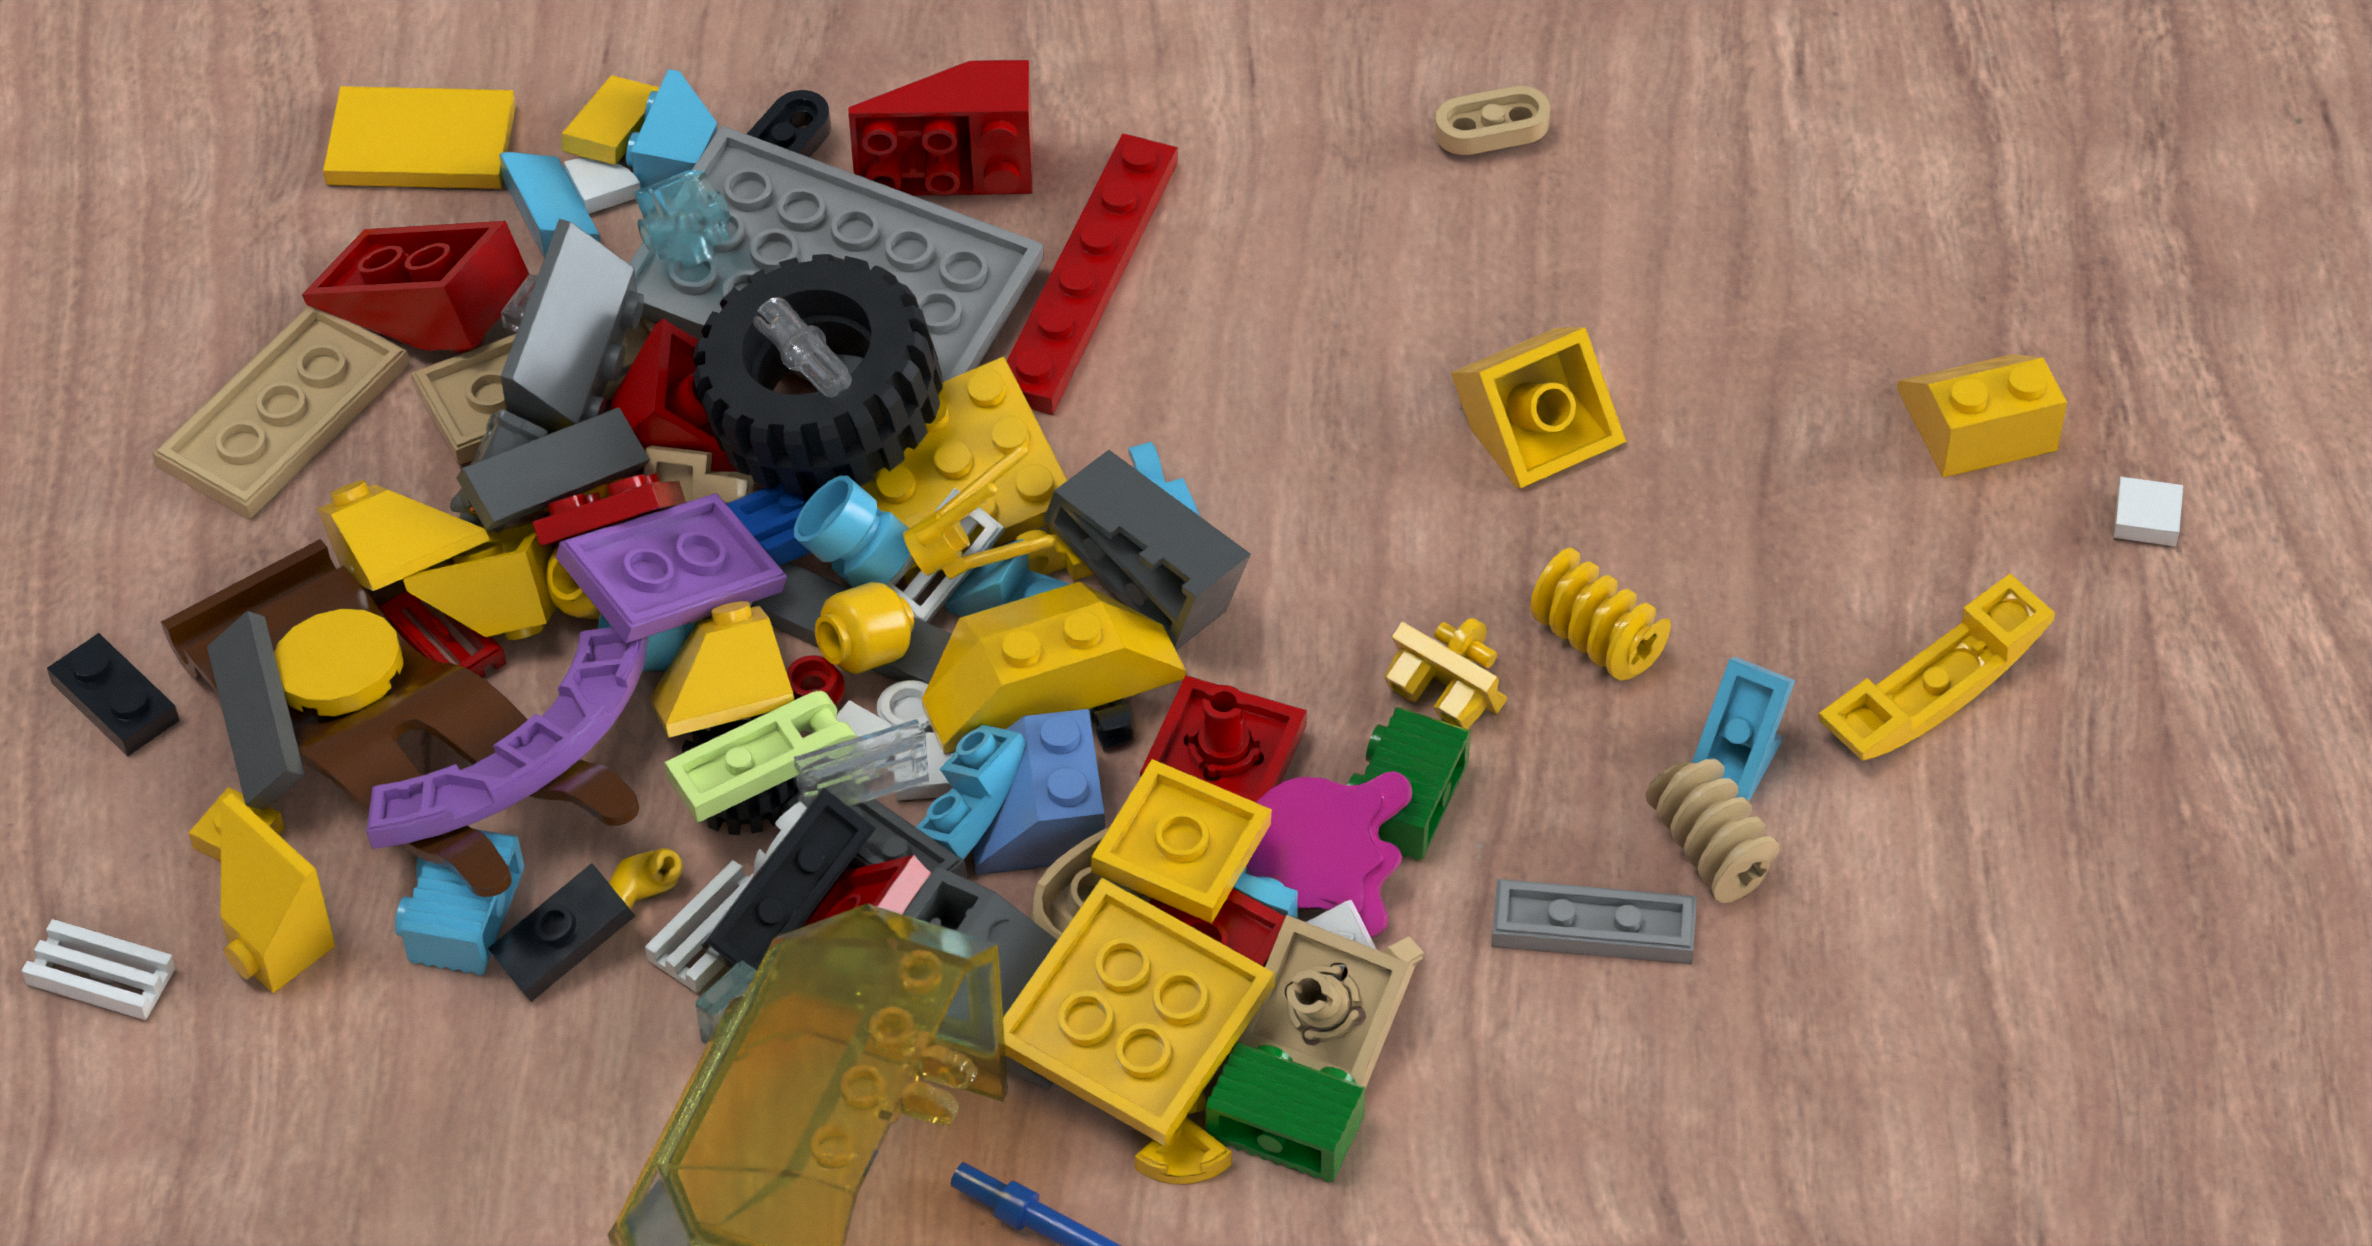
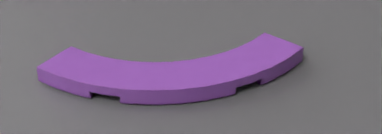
[366,627,649,849]

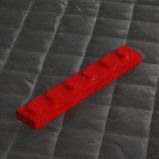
[1007,133,1178,415]

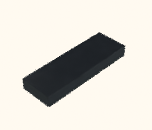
[700,787,876,987]

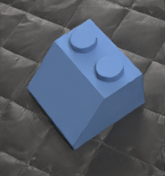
[972,709,1105,875]

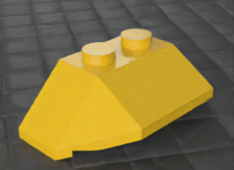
[922,581,1186,754]

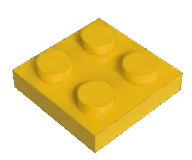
[1091,759,1272,924]

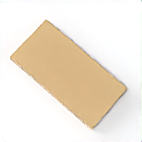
[153,306,410,520]
[411,317,656,465]

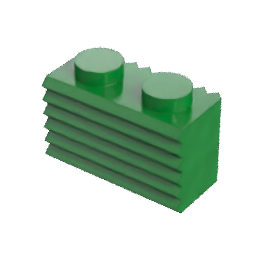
[1347,707,1471,861]
[1206,1042,1365,1183]

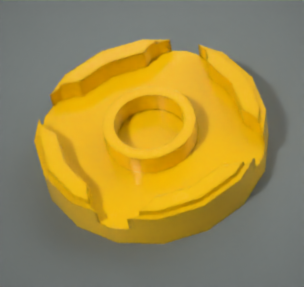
[274,609,404,716]

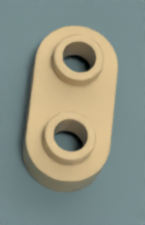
[1435,86,1550,155]

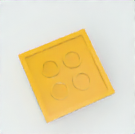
[860,356,1068,585]
[990,878,1275,1146]

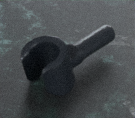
[1093,698,1134,749]

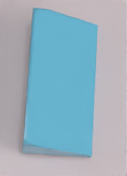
[499,152,600,258]

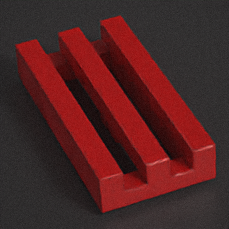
[379,590,506,678]

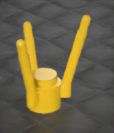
[903,444,1056,580]

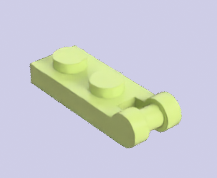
[664,691,860,823]

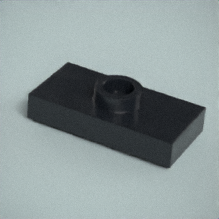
[488,863,635,1002]

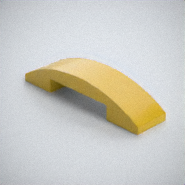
[1818,573,2055,761]

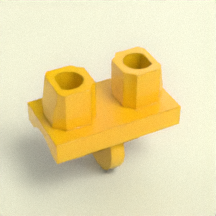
[1384,617,1507,729]

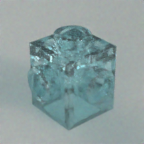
[634,170,730,268]

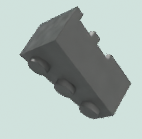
[1044,450,1251,650]

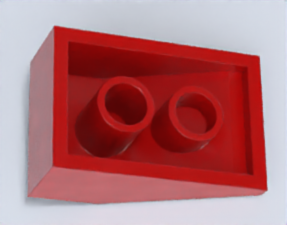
[302,220,533,353]

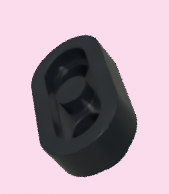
[747,90,831,158]

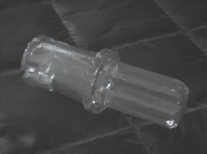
[753,297,852,398]

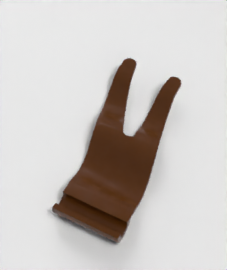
[161,539,639,897]

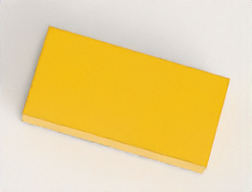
[561,75,660,165]

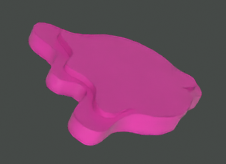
[1246,771,1412,938]

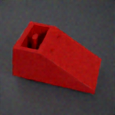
[848,60,1033,196]

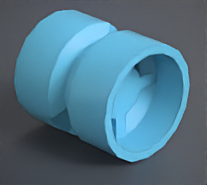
[794,476,910,588]

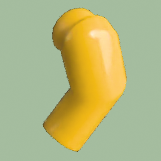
[609,848,683,909]

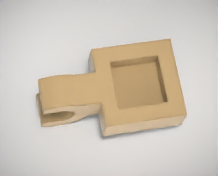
[644,445,756,503]

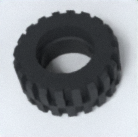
[693,254,943,495]

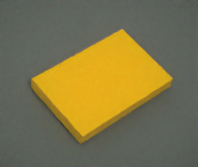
[323,86,516,189]

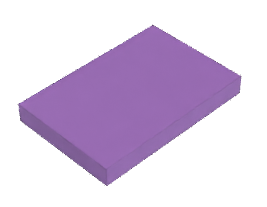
[556,493,788,644]

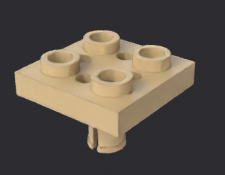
[1237,915,1415,1089]

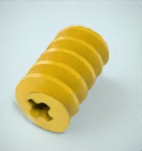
[1530,547,1671,681]

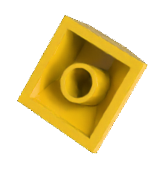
[317,480,490,591]
[403,521,556,640]
[649,601,795,738]
[220,792,336,993]

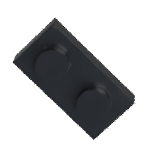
[47,633,180,757]

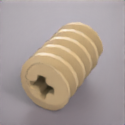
[1645,759,1780,903]

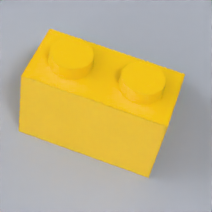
[1451,327,1627,488]
[1897,354,2067,478]

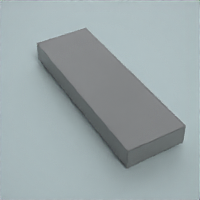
[1491,879,1697,964]

